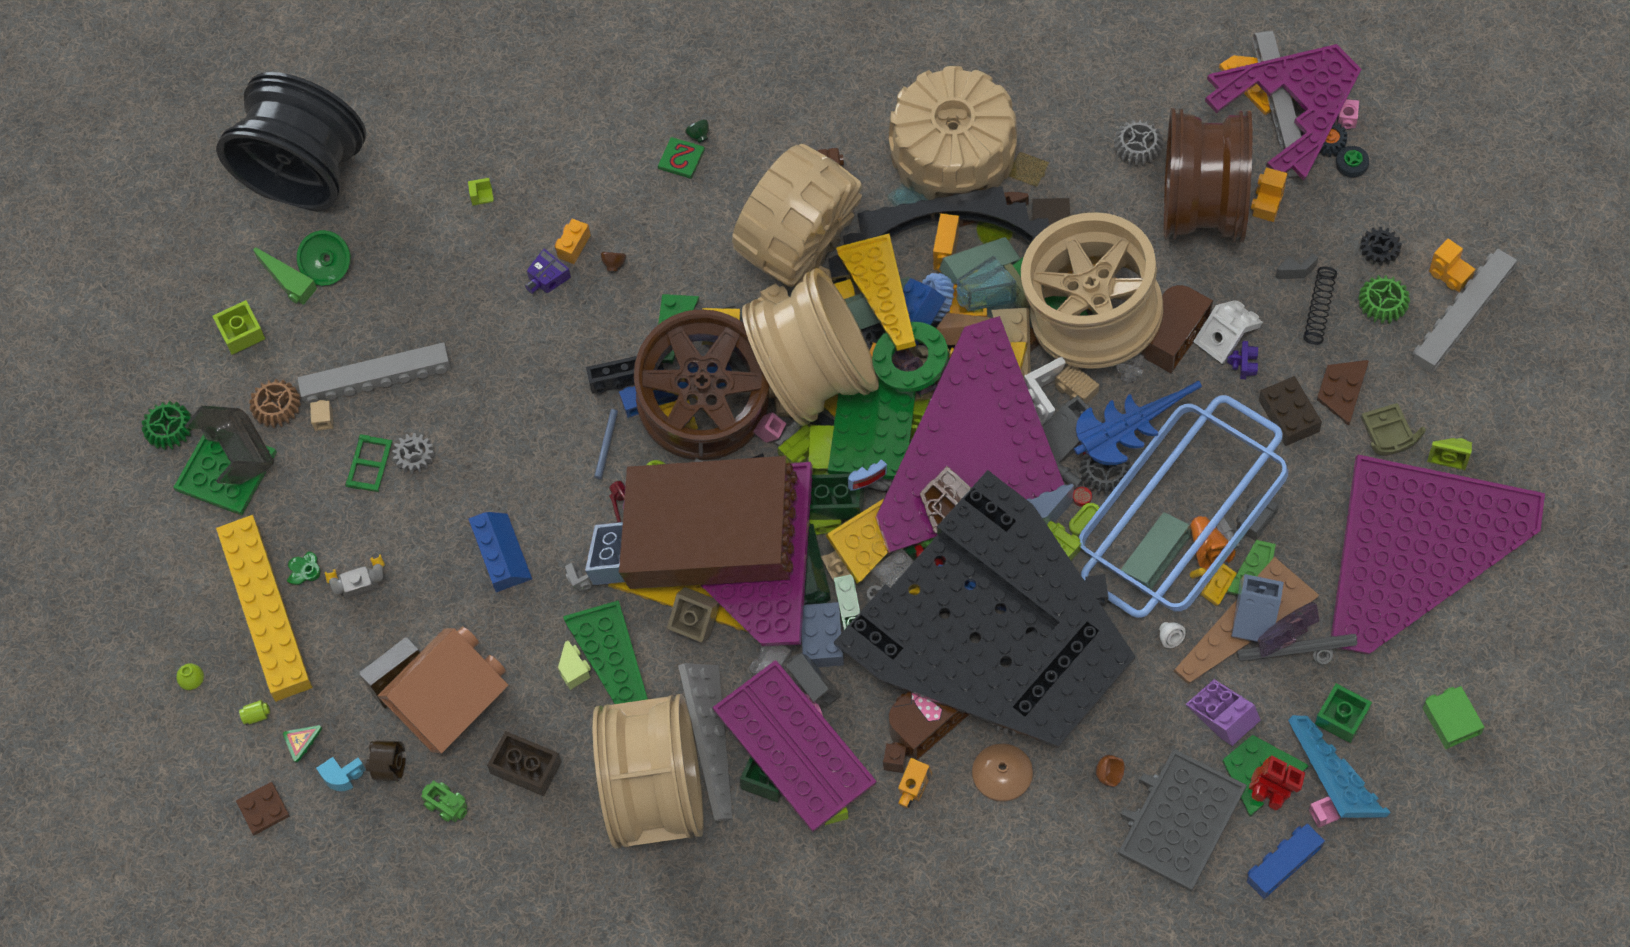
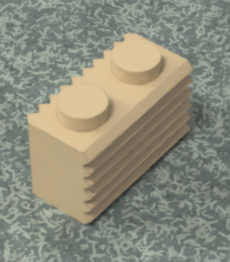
[1055,365,1099,404]

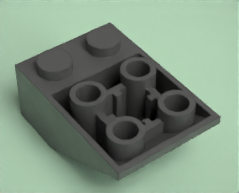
[1043,395,1103,463]

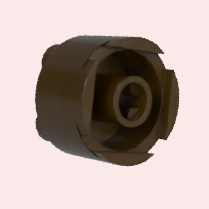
[365,740,406,782]

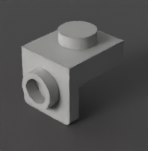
[565,563,593,591]

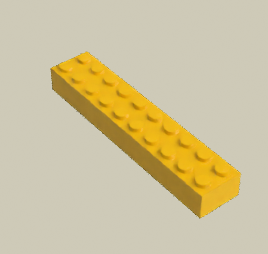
[216,515,313,702]

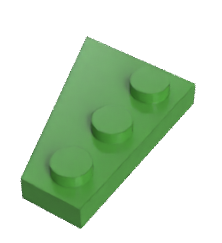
[1226,540,1276,596]

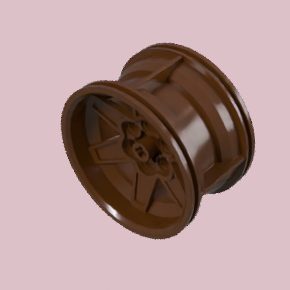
[634,309,769,461]

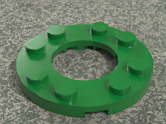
[872,322,949,392]

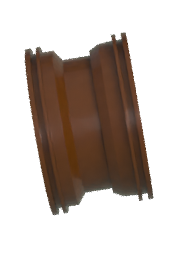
[1163,108,1253,243]

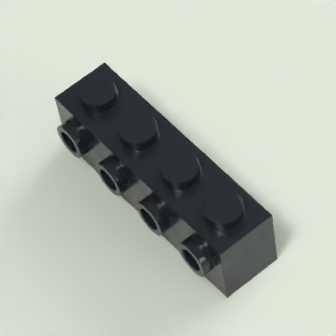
[586,356,664,394]

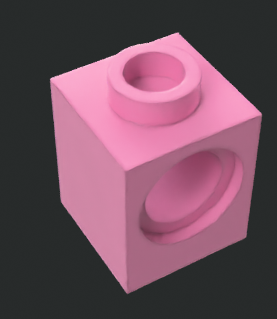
[1337,99,1359,129]

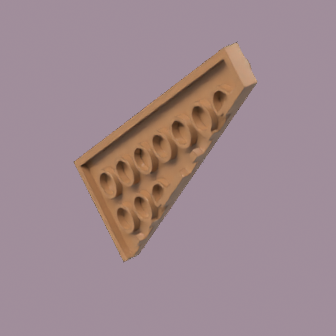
[1174,557,1319,684]

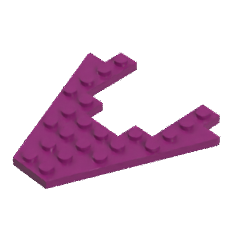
[1205,44,1362,181]

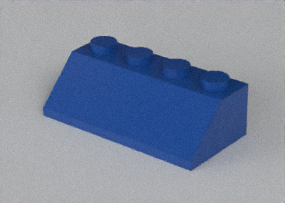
[468,512,532,592]

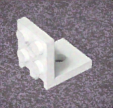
[1193,300,1263,364]
[1024,357,1066,427]

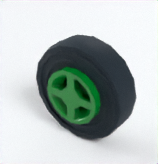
[1336,146,1369,177]

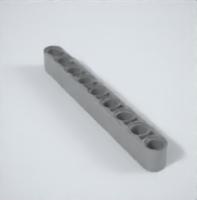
[1253,31,1309,177]

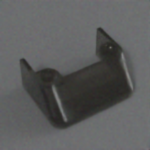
[185,405,274,484]

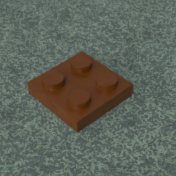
[236,782,290,836]

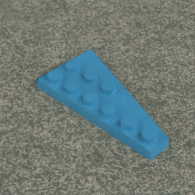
[1288,715,1391,818]

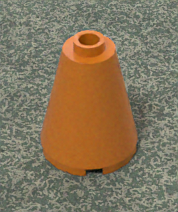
[1190,516,1236,570]

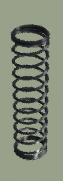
[1303,266,1338,345]

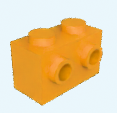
[555,218,591,264]

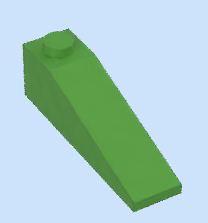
[253,247,317,305]

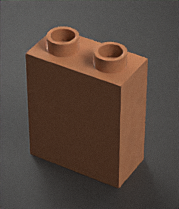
[378,626,508,753]

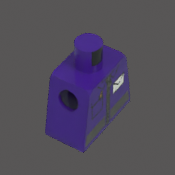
[525,249,571,294]

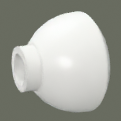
[1159,622,1186,648]

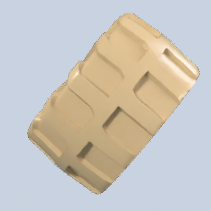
[889,66,1017,201]
[732,144,862,287]

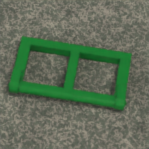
[345,434,393,492]

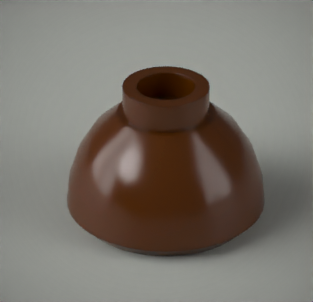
[601,252,626,271]

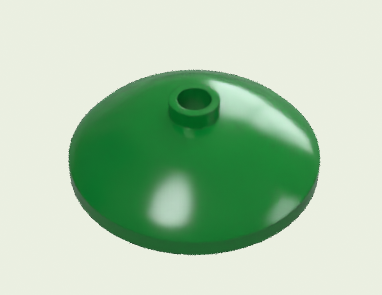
[296,230,351,286]

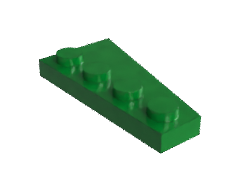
[658,294,699,363]

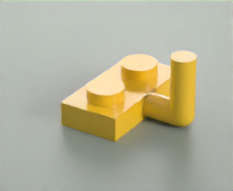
[1190,563,1237,606]

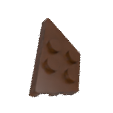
[1317,360,1369,425]

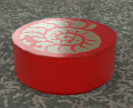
[1073,487,1092,507]

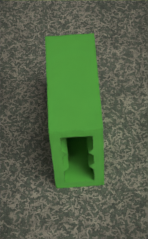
[1423,686,1484,749]

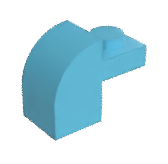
[316,757,366,791]

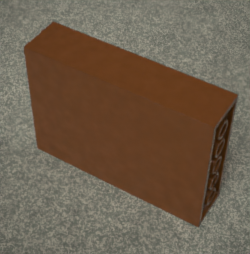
[619,456,797,589]

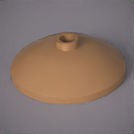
[972,744,1033,801]

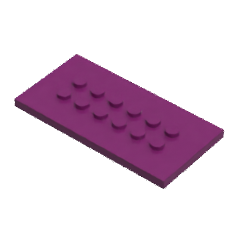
[712,660,877,832]

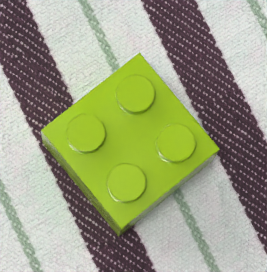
[212,300,265,355]

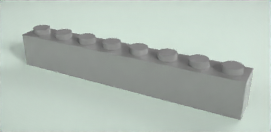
[1413,249,1517,374]
[297,342,451,405]

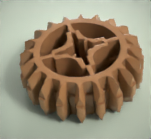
[249,379,301,428]

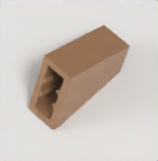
[937,313,991,345]

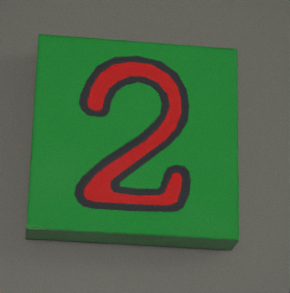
[658,137,705,179]

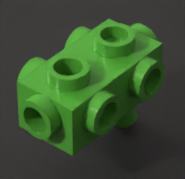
[421,780,468,822]

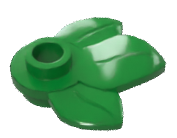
[287,551,321,585]

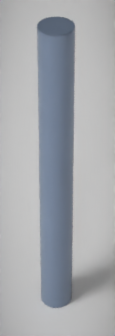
[594,409,618,479]

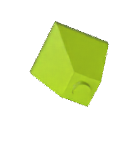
[1427,438,1472,470]

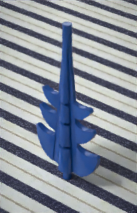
[1074,381,1202,465]

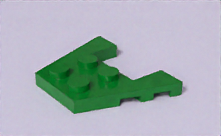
[1222,735,1309,817]

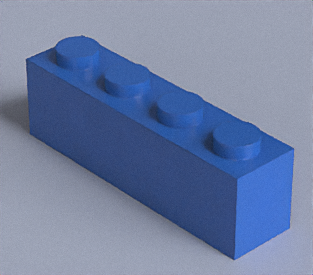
[1247,823,1325,899]

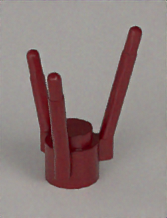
[609,481,625,523]

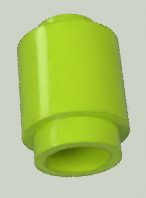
[239,700,270,725]

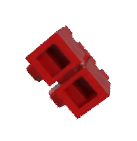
[1249,755,1305,810]

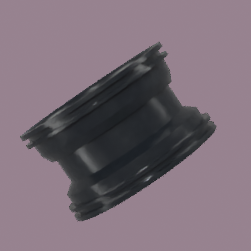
[216,72,367,211]

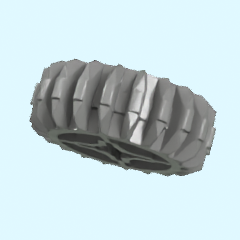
[1114,119,1163,167]

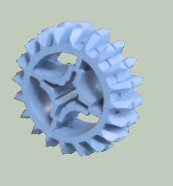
[922,273,954,324]

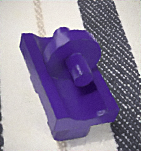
[1227,341,1258,380]

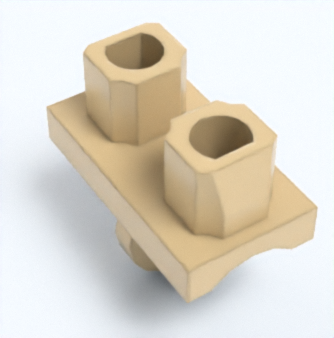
[821,551,850,582]

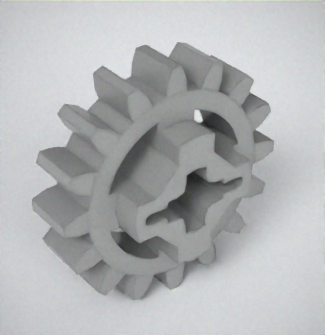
[392,433,434,474]

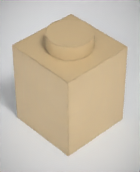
[310,400,333,431]

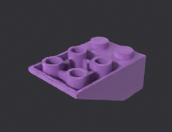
[1186,679,1261,746]

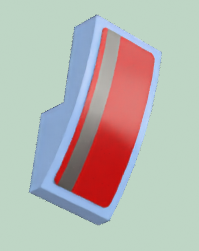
[848,459,887,490]

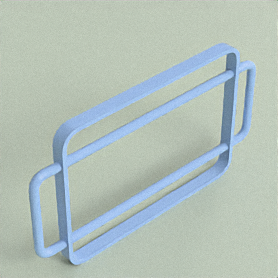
[1079,395,1289,618]

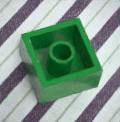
[1315,683,1372,743]

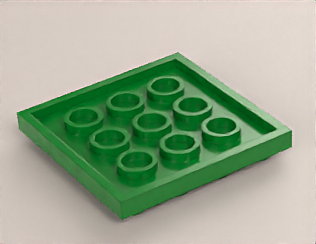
[173,425,277,516]

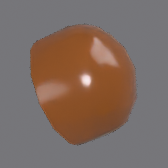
[1096,755,1125,787]

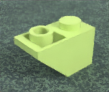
[558,641,591,690]

